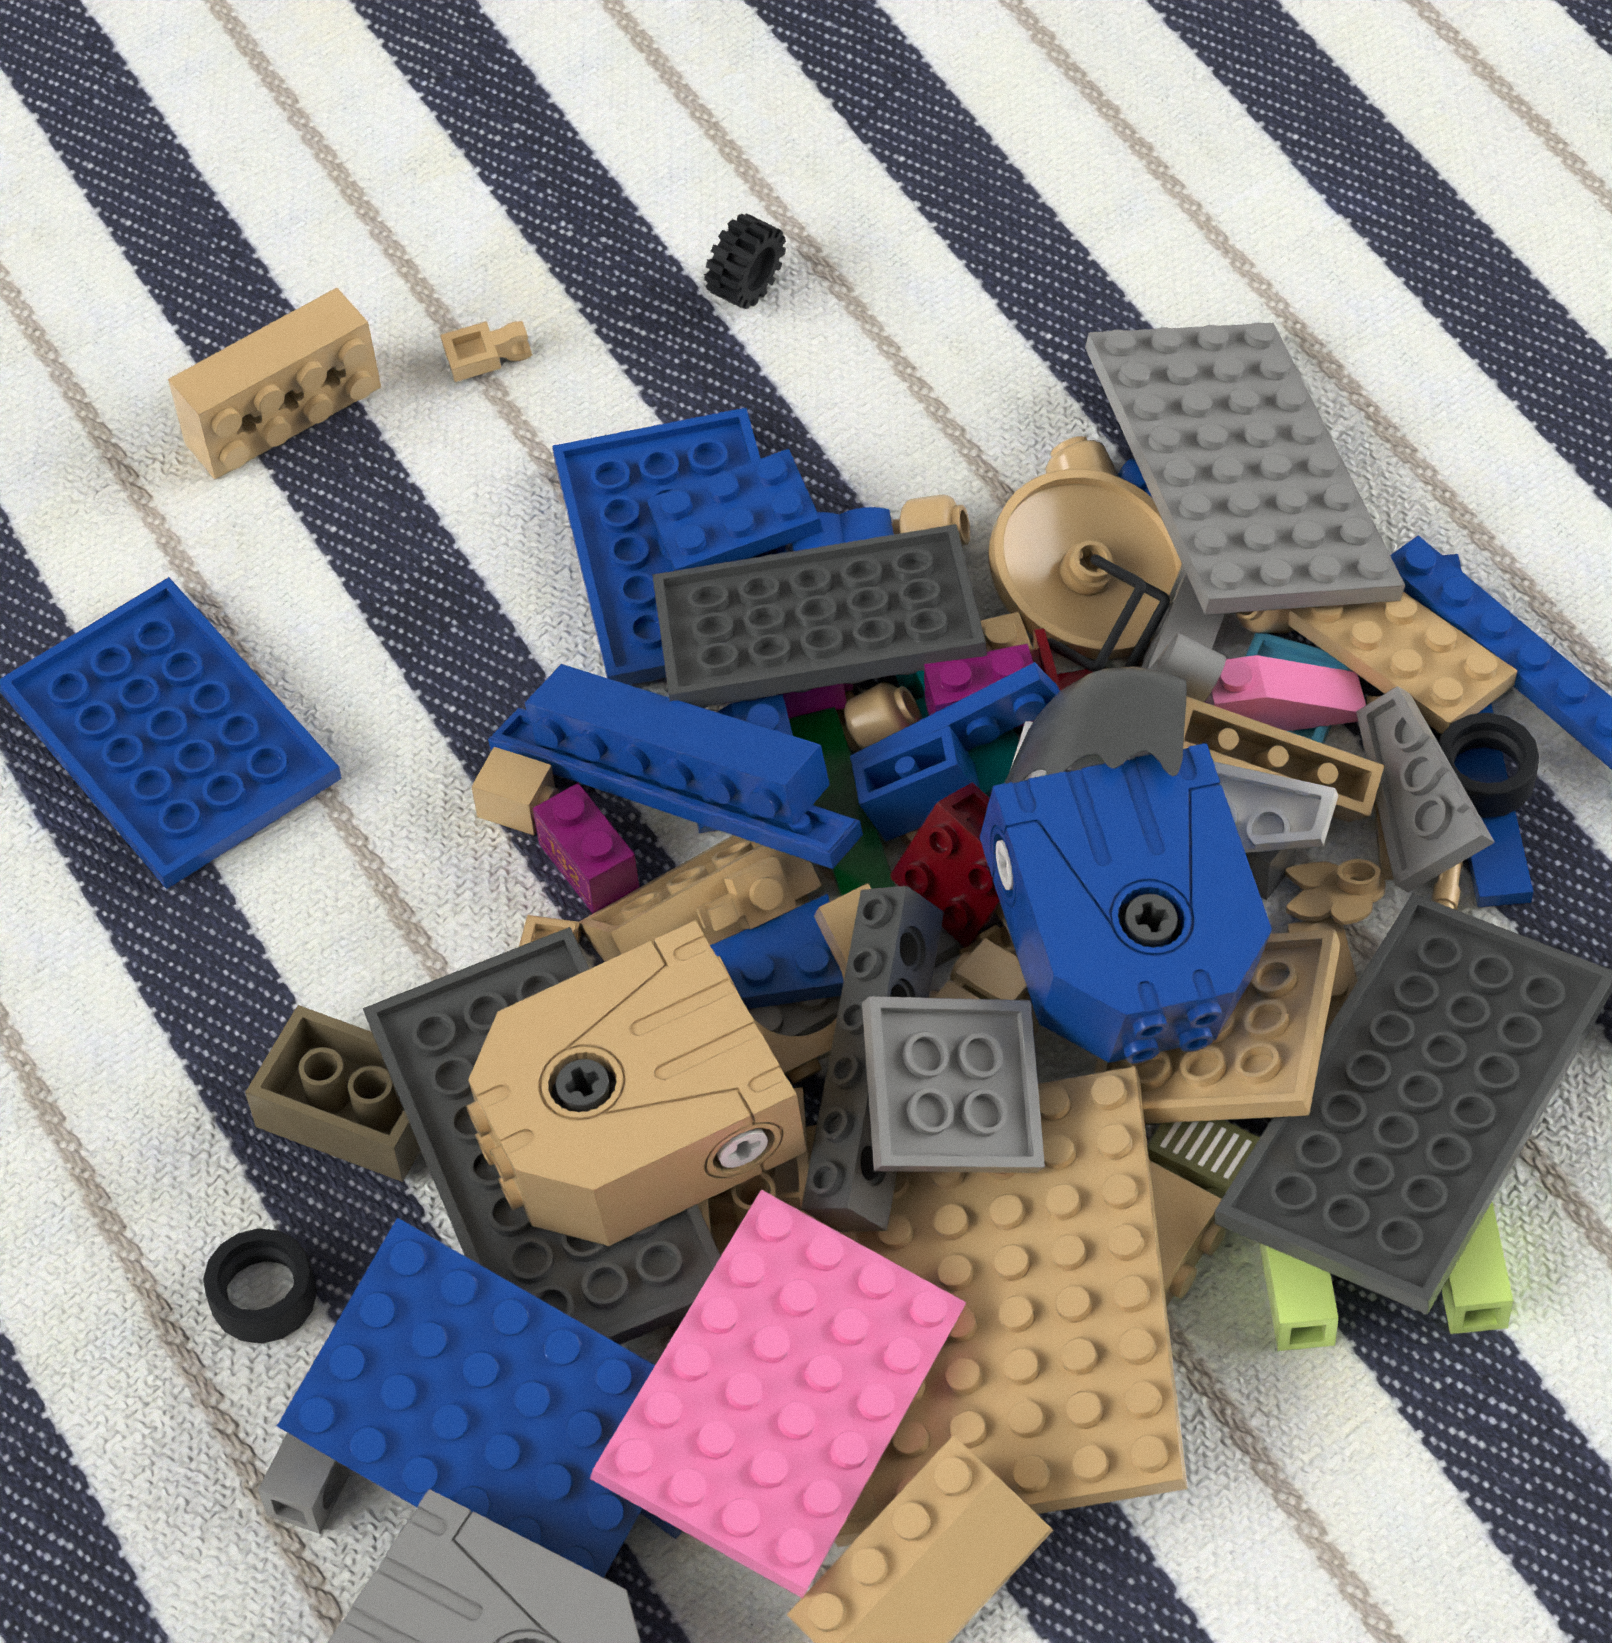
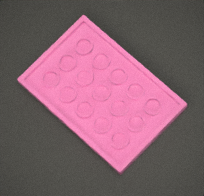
[590,1190,966,1598]

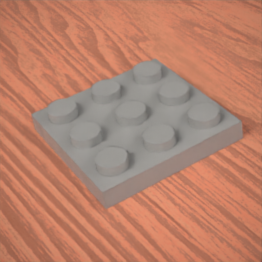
[862,996,1045,1173]

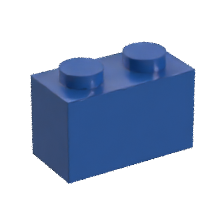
[852,725,981,842]

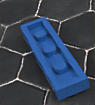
[850,662,1060,766]

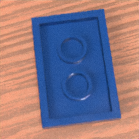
[646,449,823,571]

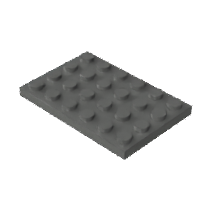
[652,524,987,708]

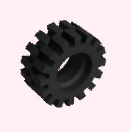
[704,213,786,309]

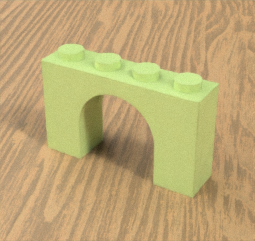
[1259,1201,1513,1351]

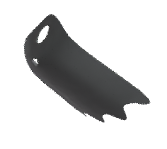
[1005,667,1187,783]

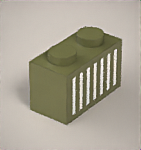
[1147,1120,1260,1199]

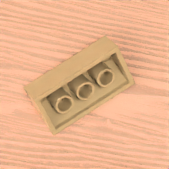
[579,835,822,962]
[786,1435,1053,1643]

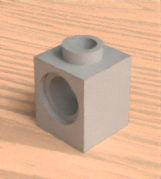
[258,1433,350,1534]

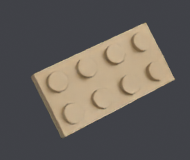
[1288,592,1517,734]

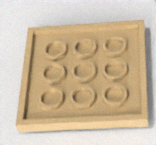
[1094,929,1340,1124]

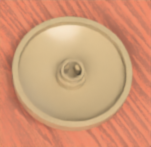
[988,469,1182,659]

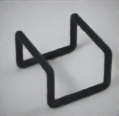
[1048,554,1170,672]

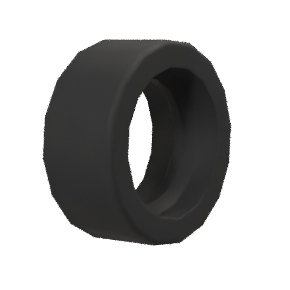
[1439,713,1539,818]
[203,1228,317,1344]

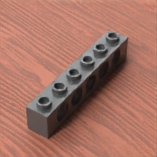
[801,886,944,1232]

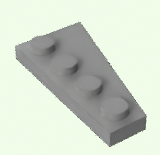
[1356,686,1495,893]

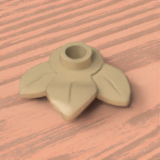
[1285,859,1386,925]

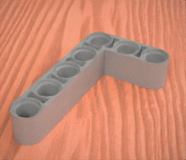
[1141,565,1226,702]

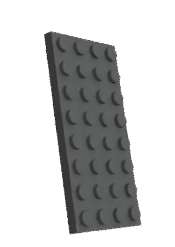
[1215,893,1612,1314]
[363,927,721,1345]

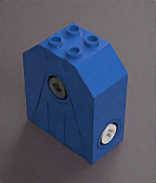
[980,743,1272,1063]

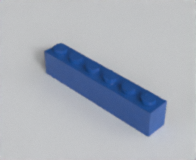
[525,664,830,825]

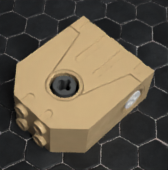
[466,920,807,1246]

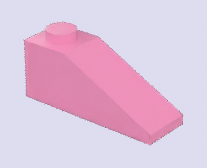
[1204,655,1366,731]

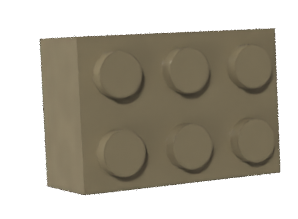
[245,1005,421,1182]

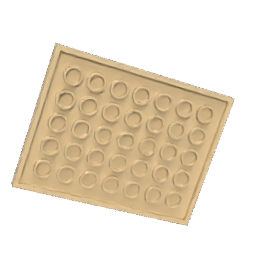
[806,1066,1188,1547]

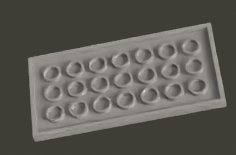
[1085,322,1405,615]

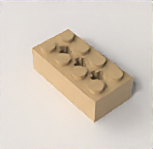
[168,287,381,479]

